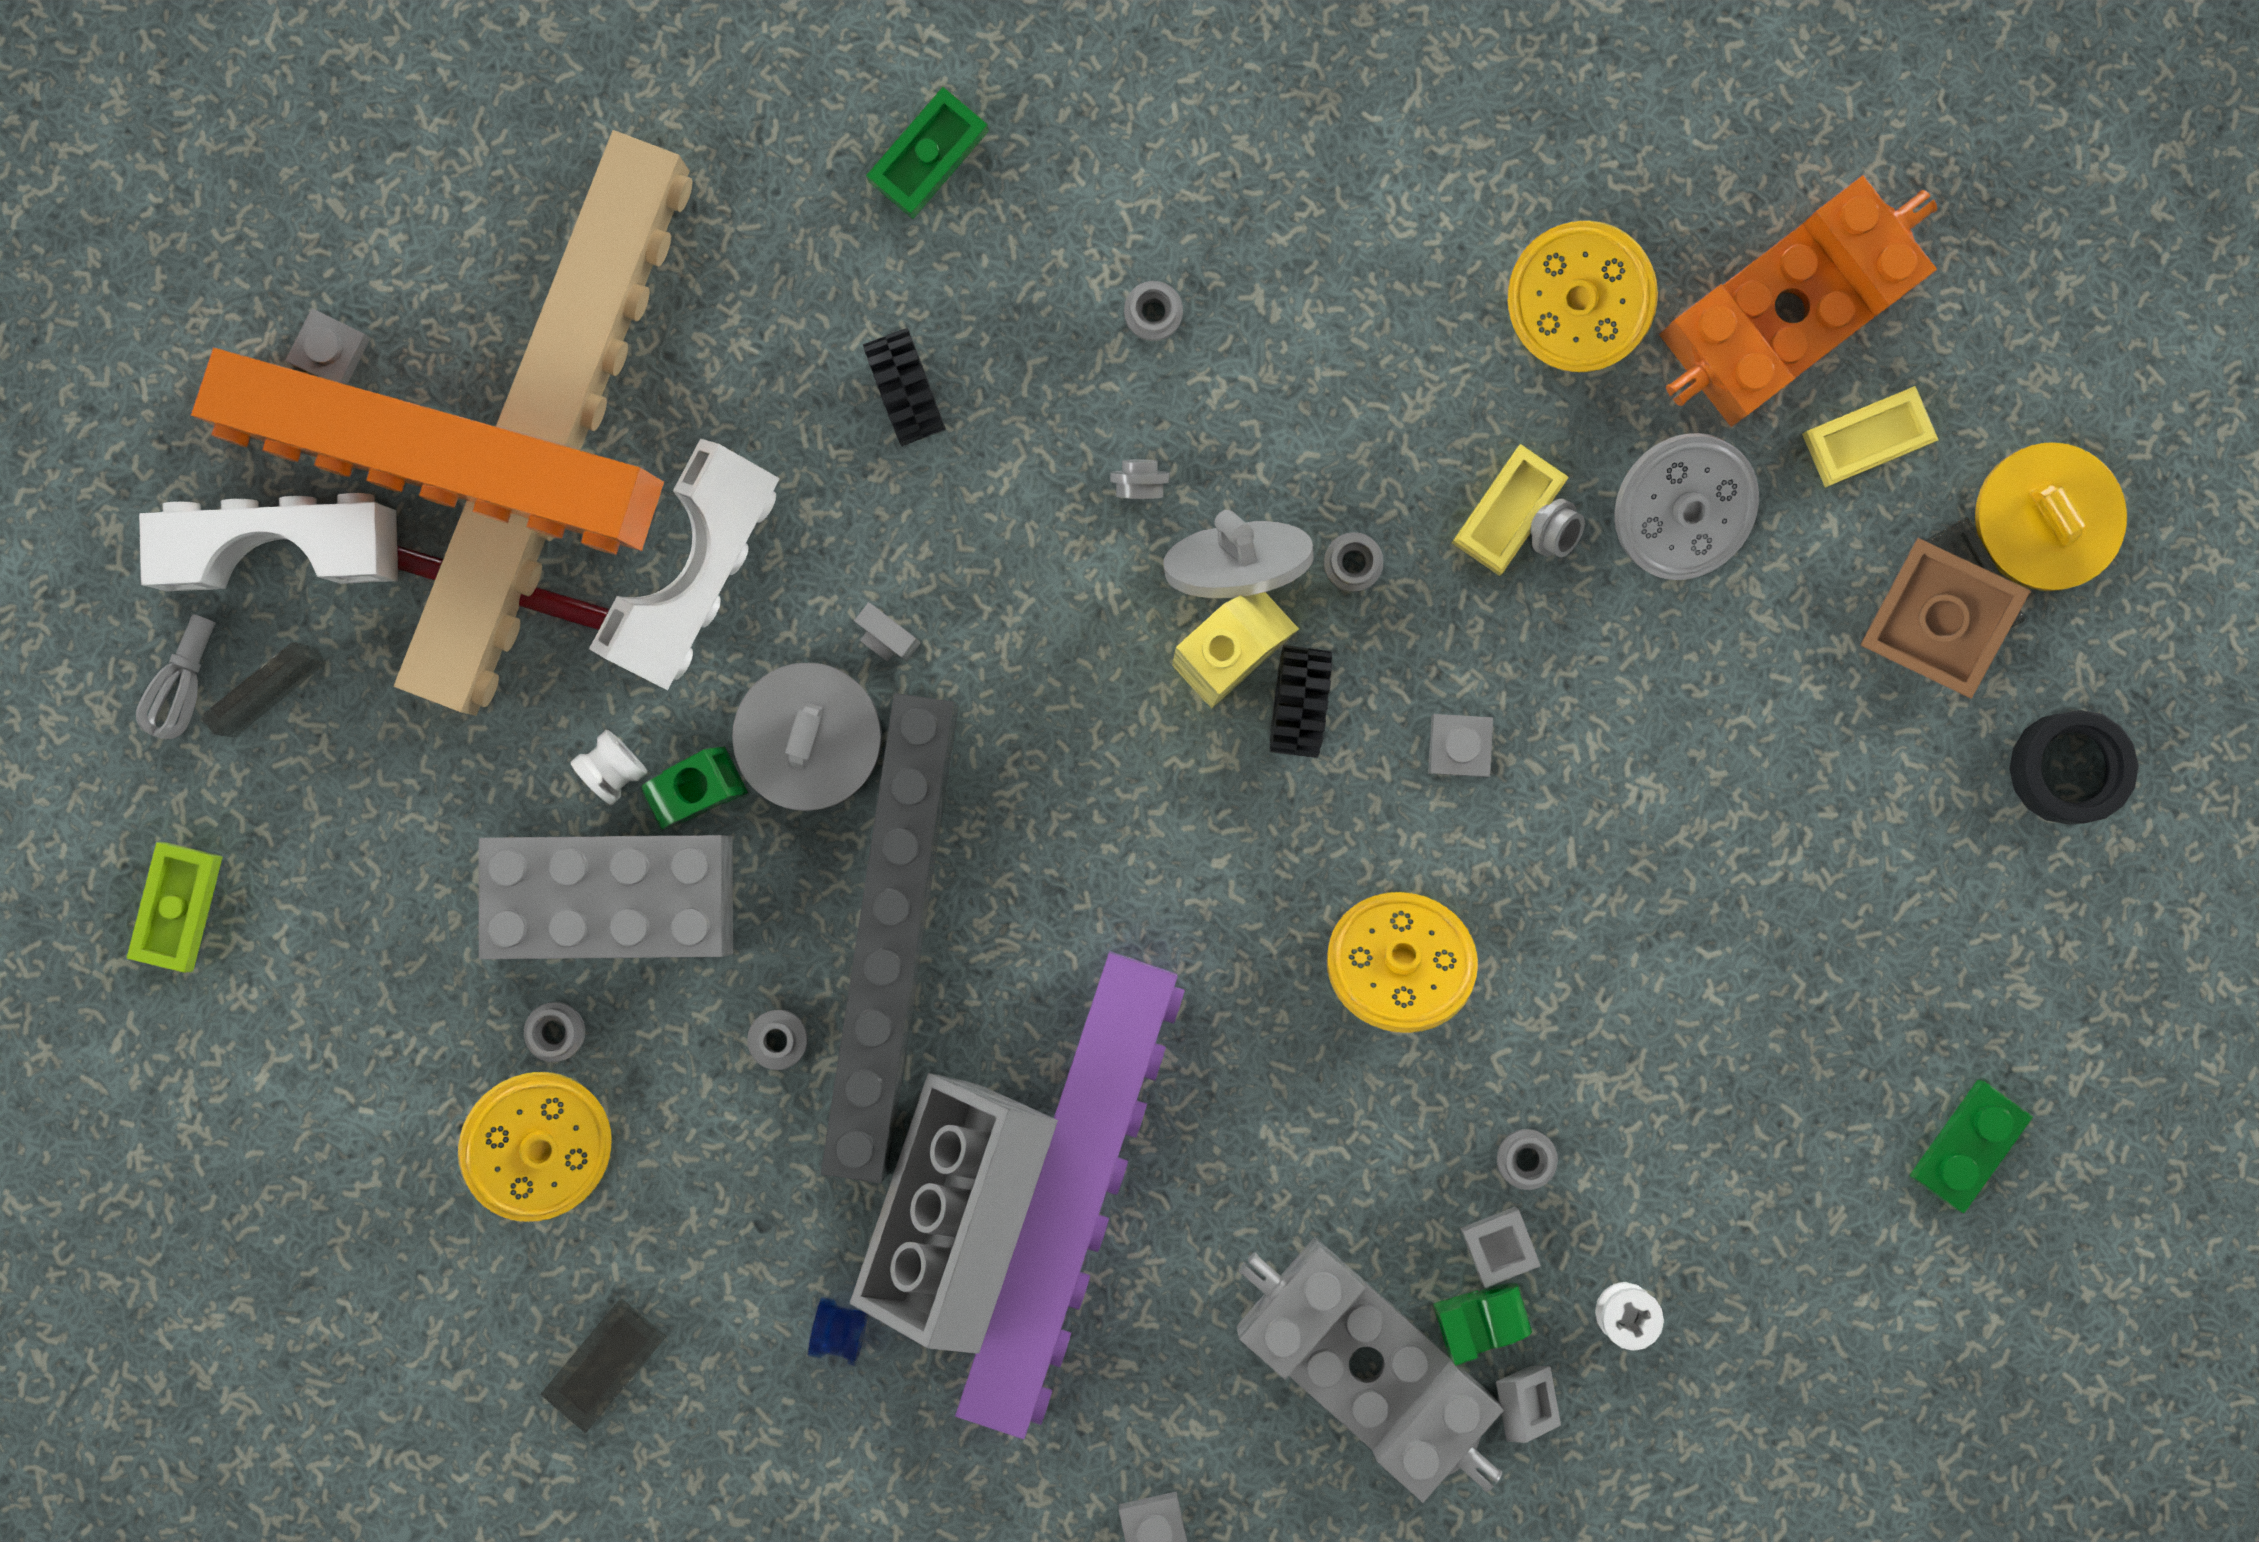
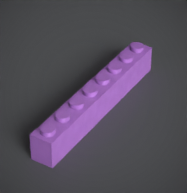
[955,951,1185,1439]

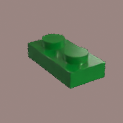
[866,87,989,219]
[1909,1080,2033,1214]

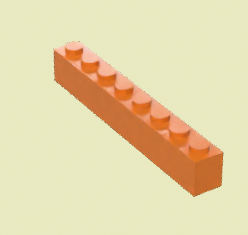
[191,347,664,555]

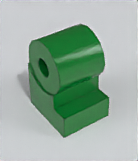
[640,746,748,830]
[1433,1283,1532,1366]

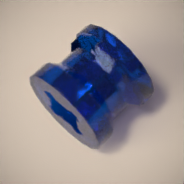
[808,1296,869,1366]

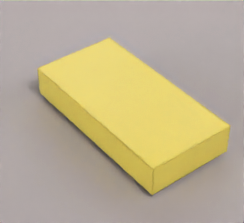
[1802,386,1938,488]
[1451,444,1569,576]

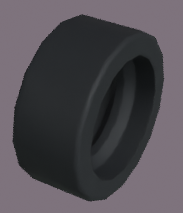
[2009,710,2139,824]

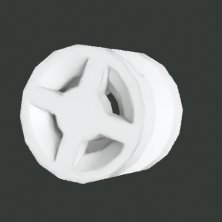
[571,730,647,805]
[1595,1282,1664,1351]

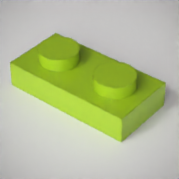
[126,842,223,973]

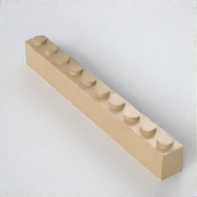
[393,130,692,716]

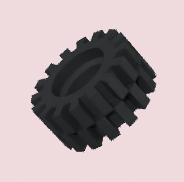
[863,328,946,446]
[1269,645,1332,758]

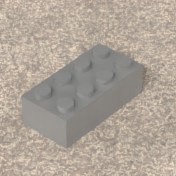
[479,835,733,959]
[850,1073,1058,1354]

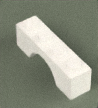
[589,439,780,690]
[139,493,398,591]

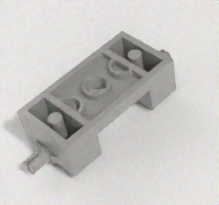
[1236,1237,1504,1503]

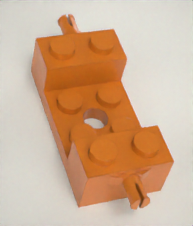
[1659,175,1937,427]

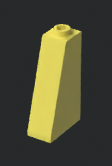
[1172,592,1299,709]

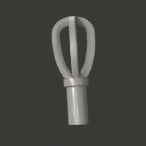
[136,614,216,739]

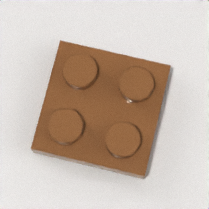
[1860,537,2031,699]

